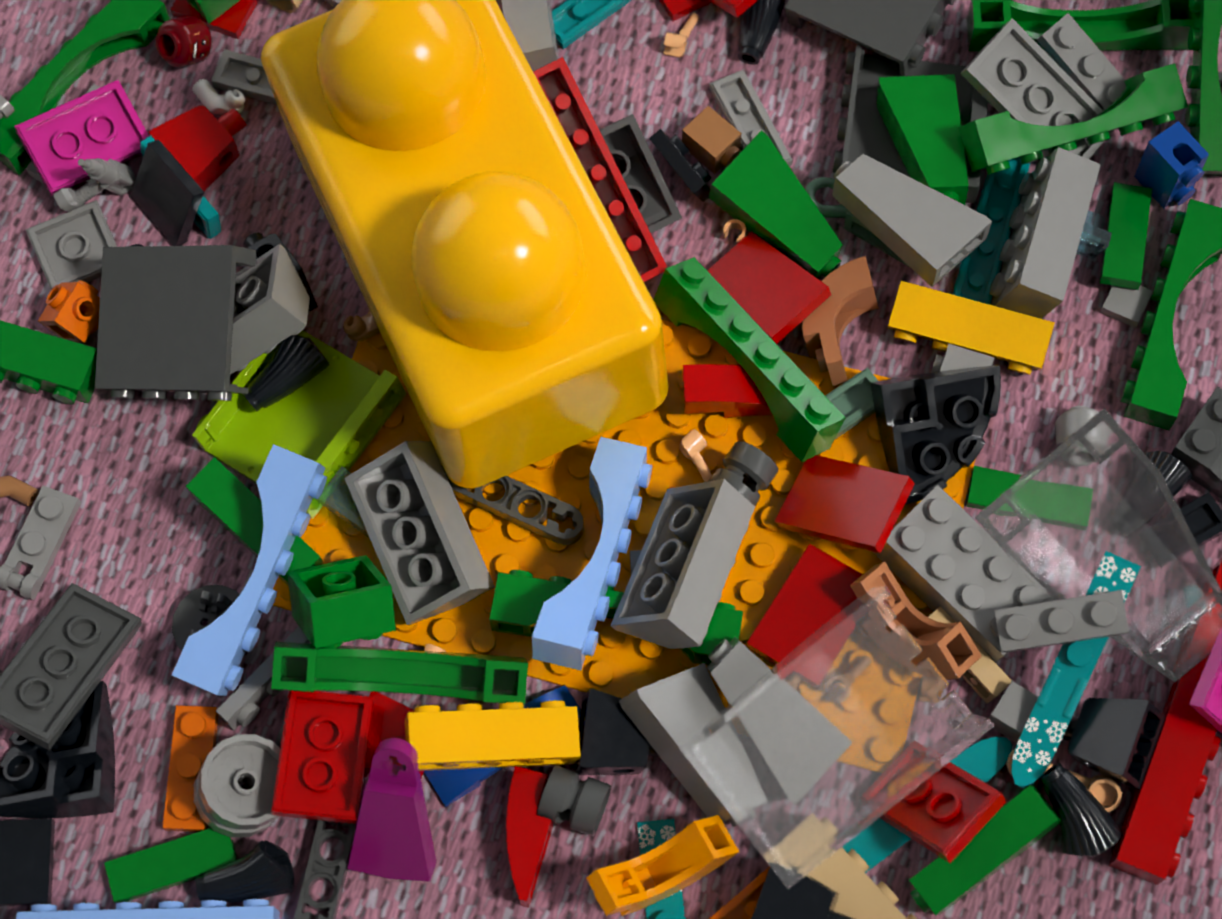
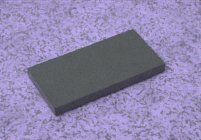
[0,583,142,750]

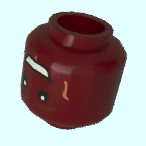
[156,15,212,68]

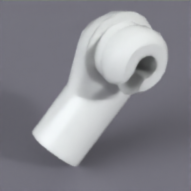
[192,79,245,115]

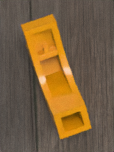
[586,815,739,916]

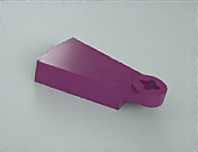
[347,738,437,882]

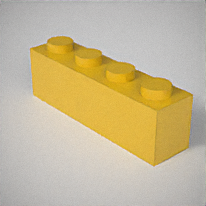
[888,281,1055,375]
[405,700,581,771]

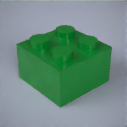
[287,555,396,649]

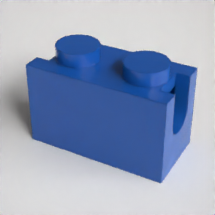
[1134,121,1209,209]

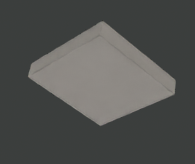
[26,200,117,290]

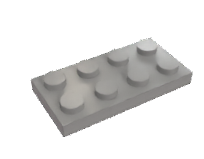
[960,18,1113,159]

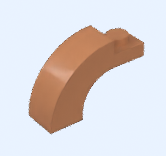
[802,256,879,386]
[850,561,982,680]

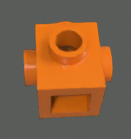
[37,280,100,343]

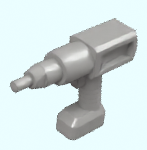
[53,158,136,212]

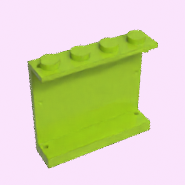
[192,330,407,519]

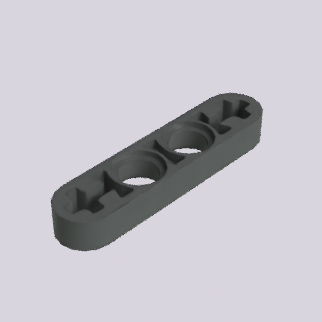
[442,466,584,545]
[294,803,361,919]

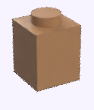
[682,106,742,174]

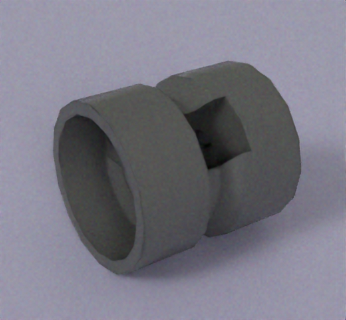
[708,441,778,506]
[537,765,611,837]

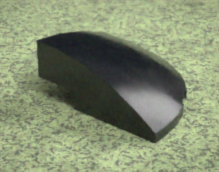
[870,365,1001,505]
[0,681,115,818]

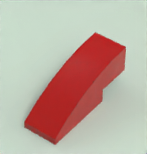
[683,364,773,418]
[506,766,553,908]

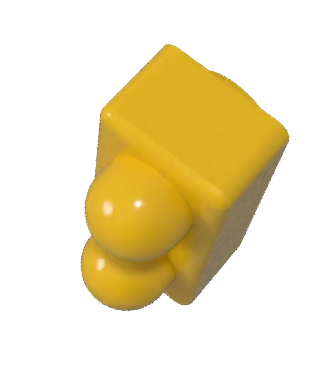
[261,0,668,488]

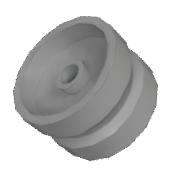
[194,734,281,838]

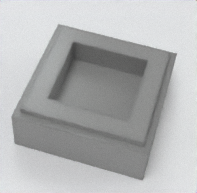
[1100,285,1153,328]

